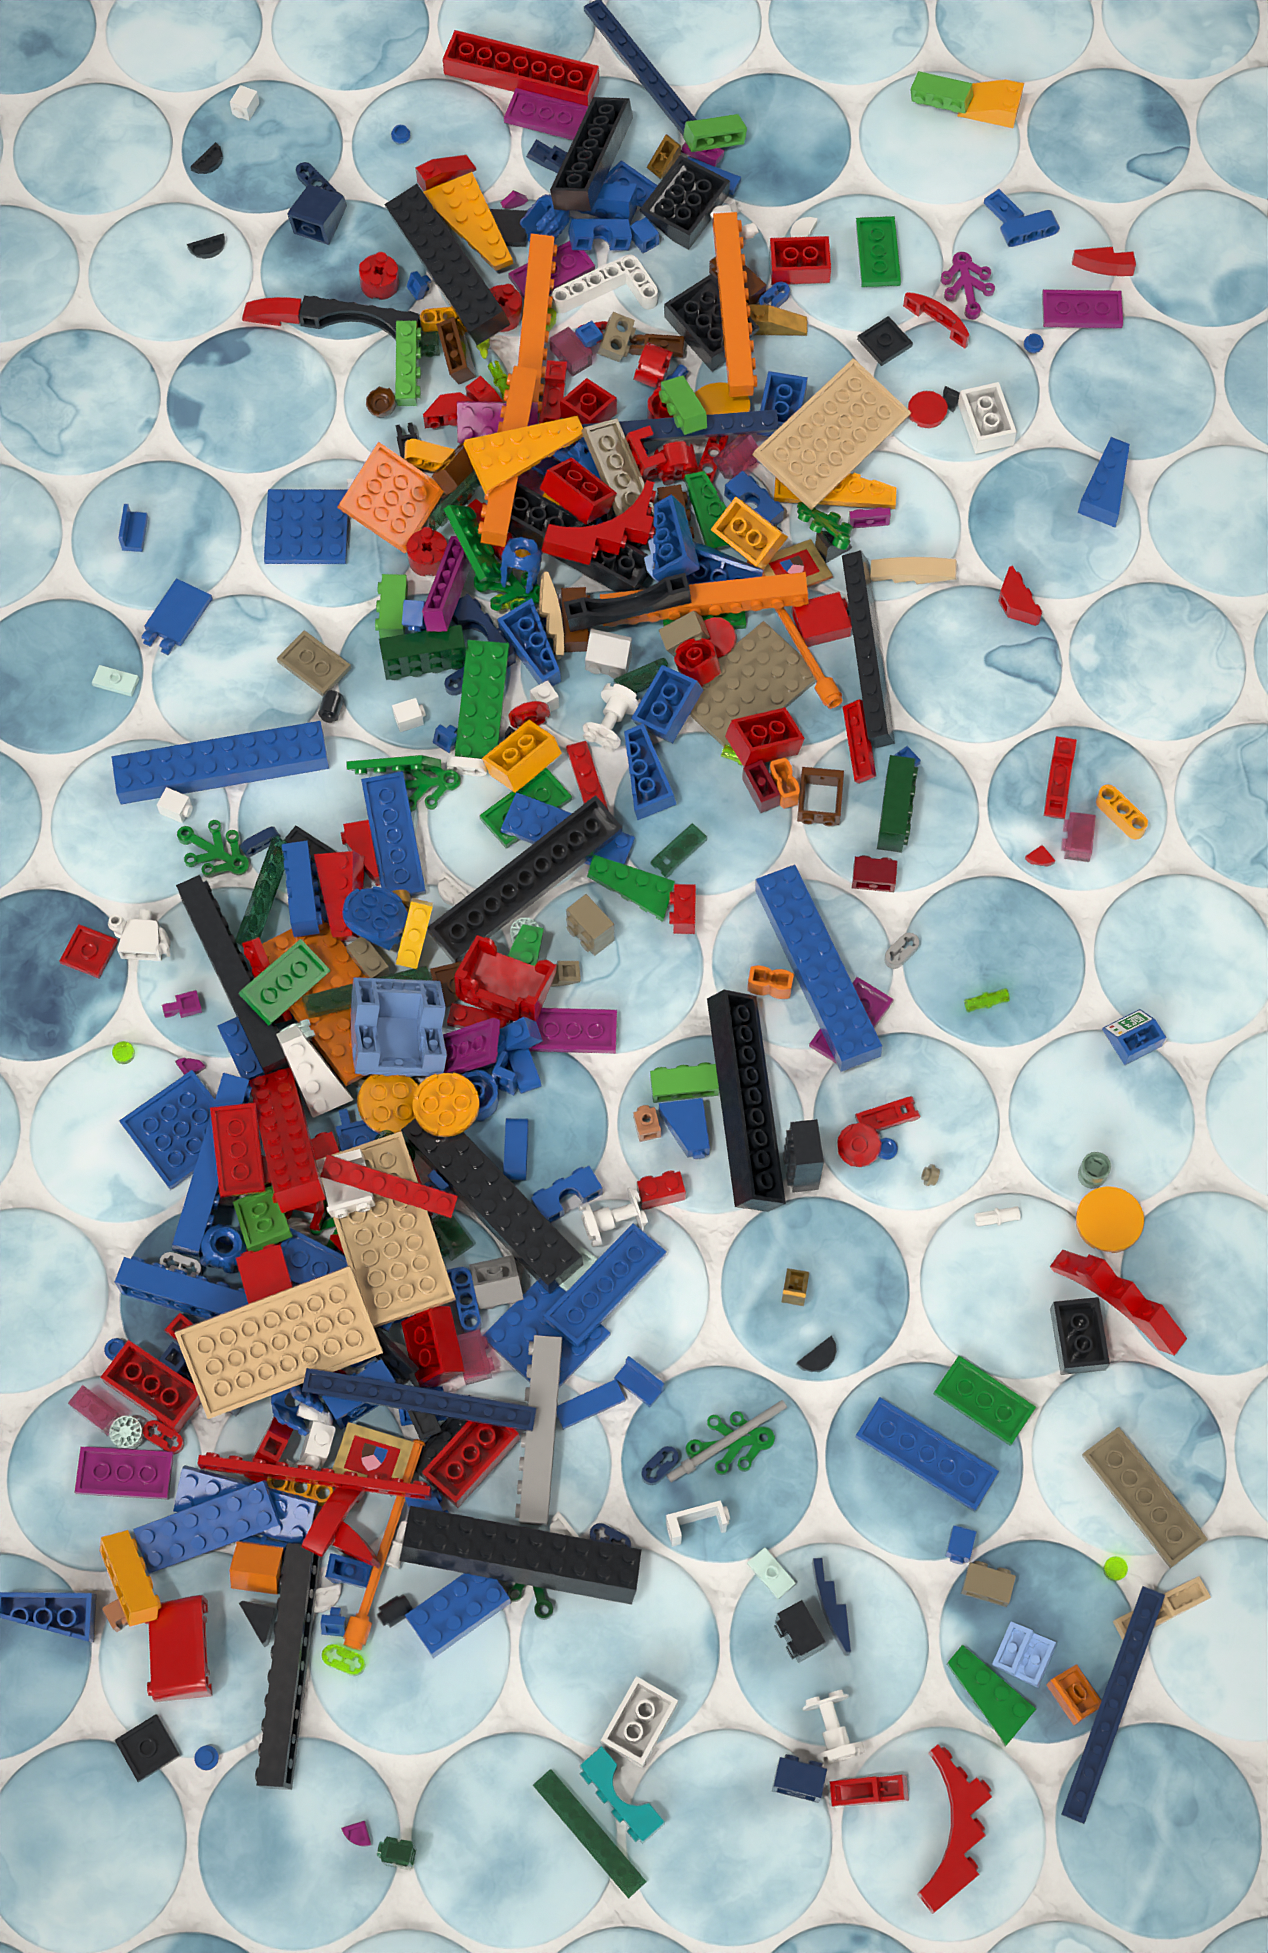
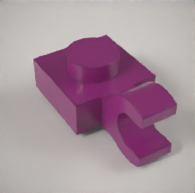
[162,990,202,1018]

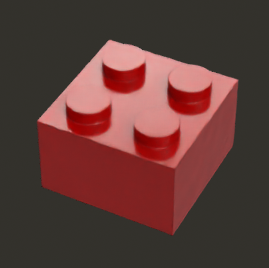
[560,378,617,424]

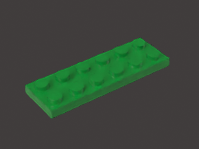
[454,640,509,760]

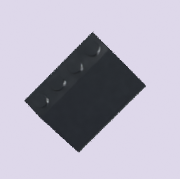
[640,155,730,250]
[664,274,759,371]

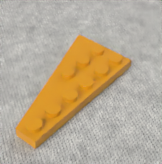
[423,172,514,271]
[463,416,583,495]
[774,473,896,509]

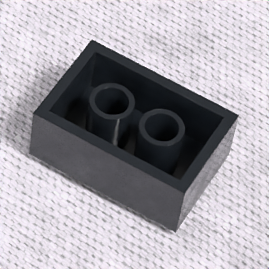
[1050,1297,1110,1375]

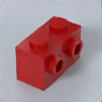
[669,884,696,934]
[637,1170,686,1210]

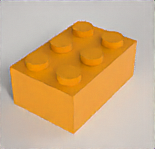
[711,497,788,570]
[482,720,562,793]

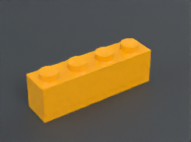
[99,1530,161,1627]

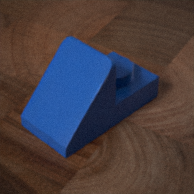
[325,1553,372,1588]

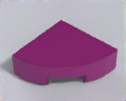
[500,190,528,209]
[175,1058,206,1075]
[341,1821,371,1847]

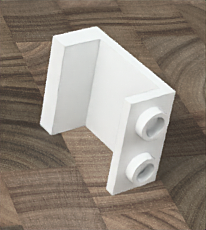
[316,1149,376,1218]
[666,1500,730,1547]

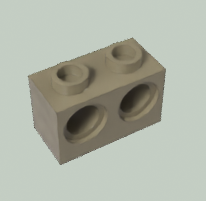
[597,312,636,362]

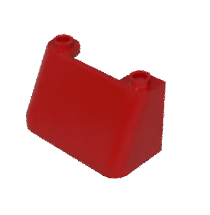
[454,935,557,1021]
[145,1595,212,1702]

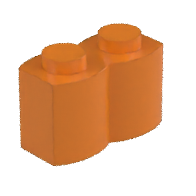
[770,758,800,809]
[747,965,794,999]

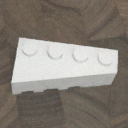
[276,1025,353,1118]

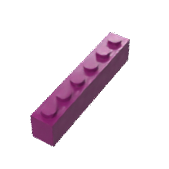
[422,536,471,632]

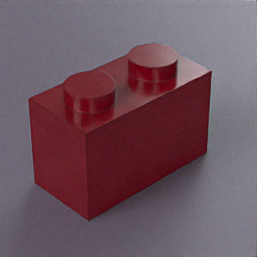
[742,760,781,814]
[851,855,898,893]

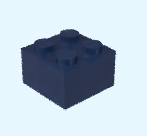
[772,1754,827,1803]

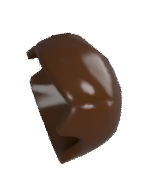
[366,386,396,417]

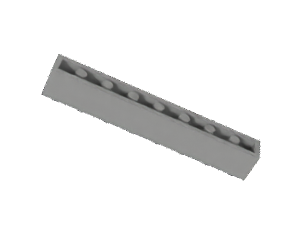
[515,1335,562,1526]

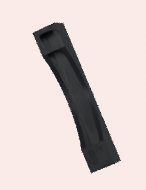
[299,295,421,341]
[563,573,692,632]

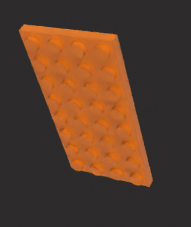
[262,919,366,1086]

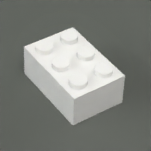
[958,382,1017,454]
[600,1676,678,1768]

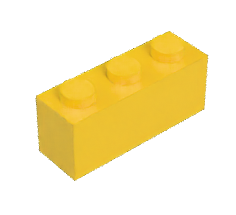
[396,898,433,969]

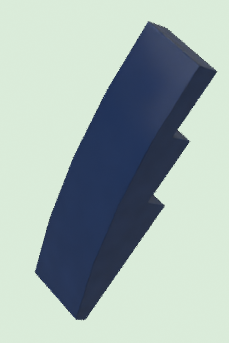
[526,139,567,174]
[812,1558,851,1656]

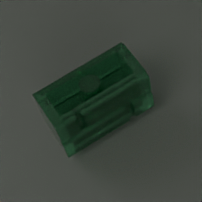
[377,1837,417,1871]

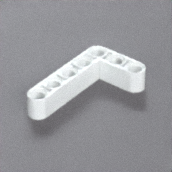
[552,255,658,313]

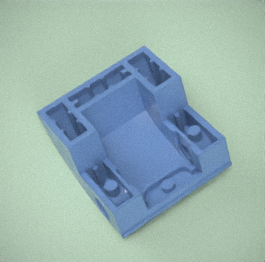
[351,978,447,1077]

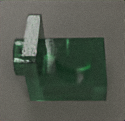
[419,331,440,357]

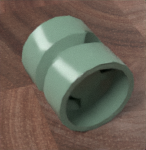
[1078,1152,1111,1189]

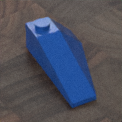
[686,541,764,585]

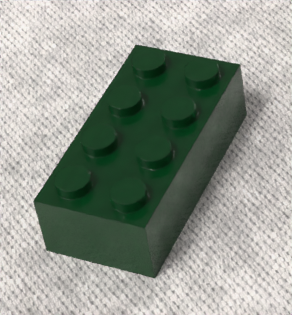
[379,625,466,680]
[877,755,918,853]

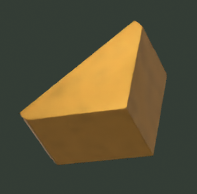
[646,134,681,179]
[781,1268,809,1306]

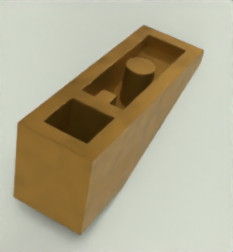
[750,305,807,336]

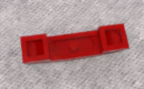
[903,292,969,349]
[539,360,567,424]
[1043,736,1077,819]
[302,1488,365,1557]

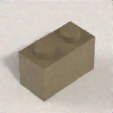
[659,611,710,657]
[346,937,390,979]
[961,1561,1016,1607]

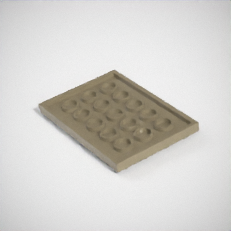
[689,621,817,755]

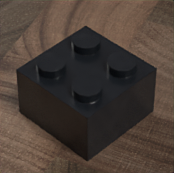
[774,1600,826,1663]

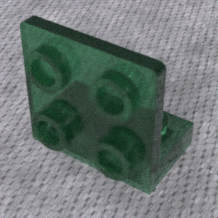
[428,1213,474,1261]

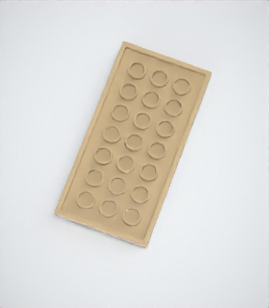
[752,358,911,511]
[318,1131,456,1328]
[175,1265,383,1419]

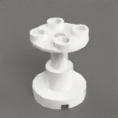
[583,683,641,752]
[579,1187,648,1247]
[802,1690,865,1766]

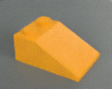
[958,79,1024,128]

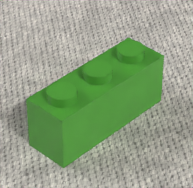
[910,71,973,114]
[683,114,747,152]
[659,375,707,435]
[375,574,408,638]
[650,1062,719,1103]

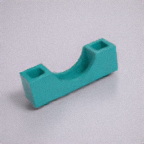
[579,1746,665,1844]

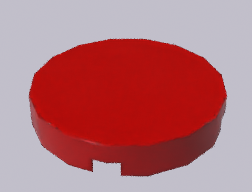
[908,391,948,428]
[704,617,737,659]
[508,701,550,728]
[837,1123,882,1167]

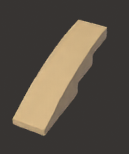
[870,557,957,584]
[538,572,564,660]
[1113,1576,1211,1640]

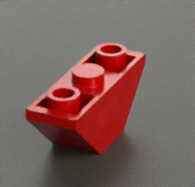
[423,392,474,429]
[998,565,1042,626]
[243,1416,293,1483]

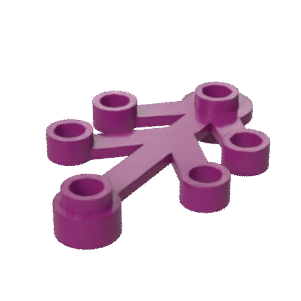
[940,252,995,320]

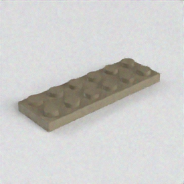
[581,418,656,543]
[1082,1427,1208,1569]

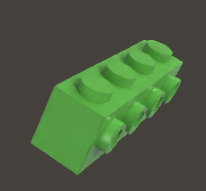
[395,321,421,406]

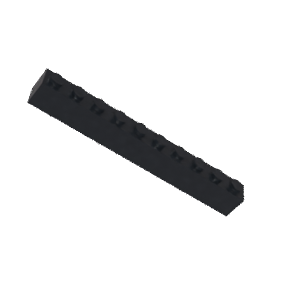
[842,550,895,748]
[255,1543,321,1790]

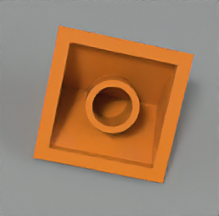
[229,1541,284,1595]
[1046,1664,1101,1726]

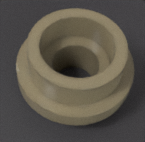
[921,1164,940,1186]

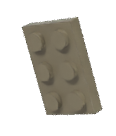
[277,630,351,696]

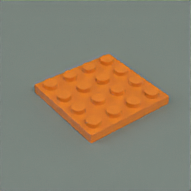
[337,442,444,554]

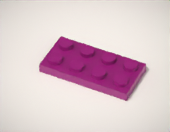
[504,88,588,140]
[508,240,595,298]
[1042,289,1123,328]
[457,401,538,443]
[809,977,894,1064]
[529,1008,617,1054]
[443,1018,500,1074]
[74,1446,174,1500]

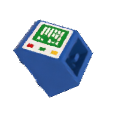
[1102,1009,1166,1066]

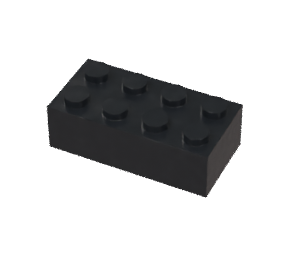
[783,1119,824,1193]

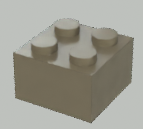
[566,894,615,956]

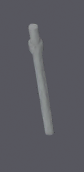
[666,1400,787,1483]

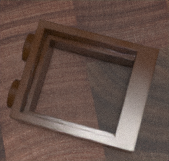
[797,767,844,826]

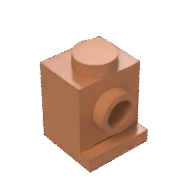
[633,1105,661,1142]
[102,1599,128,1632]

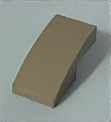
[550,961,581,987]

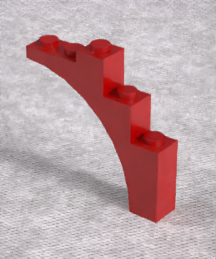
[542,480,656,565]
[1050,1249,1187,1356]
[917,1744,992,1914]

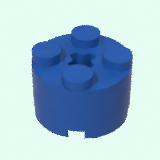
[462,1070,499,1121]

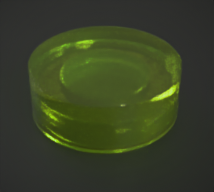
[112,1041,135,1064]
[1103,1556,1128,1581]

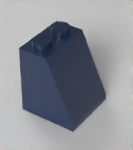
[287,184,347,245]

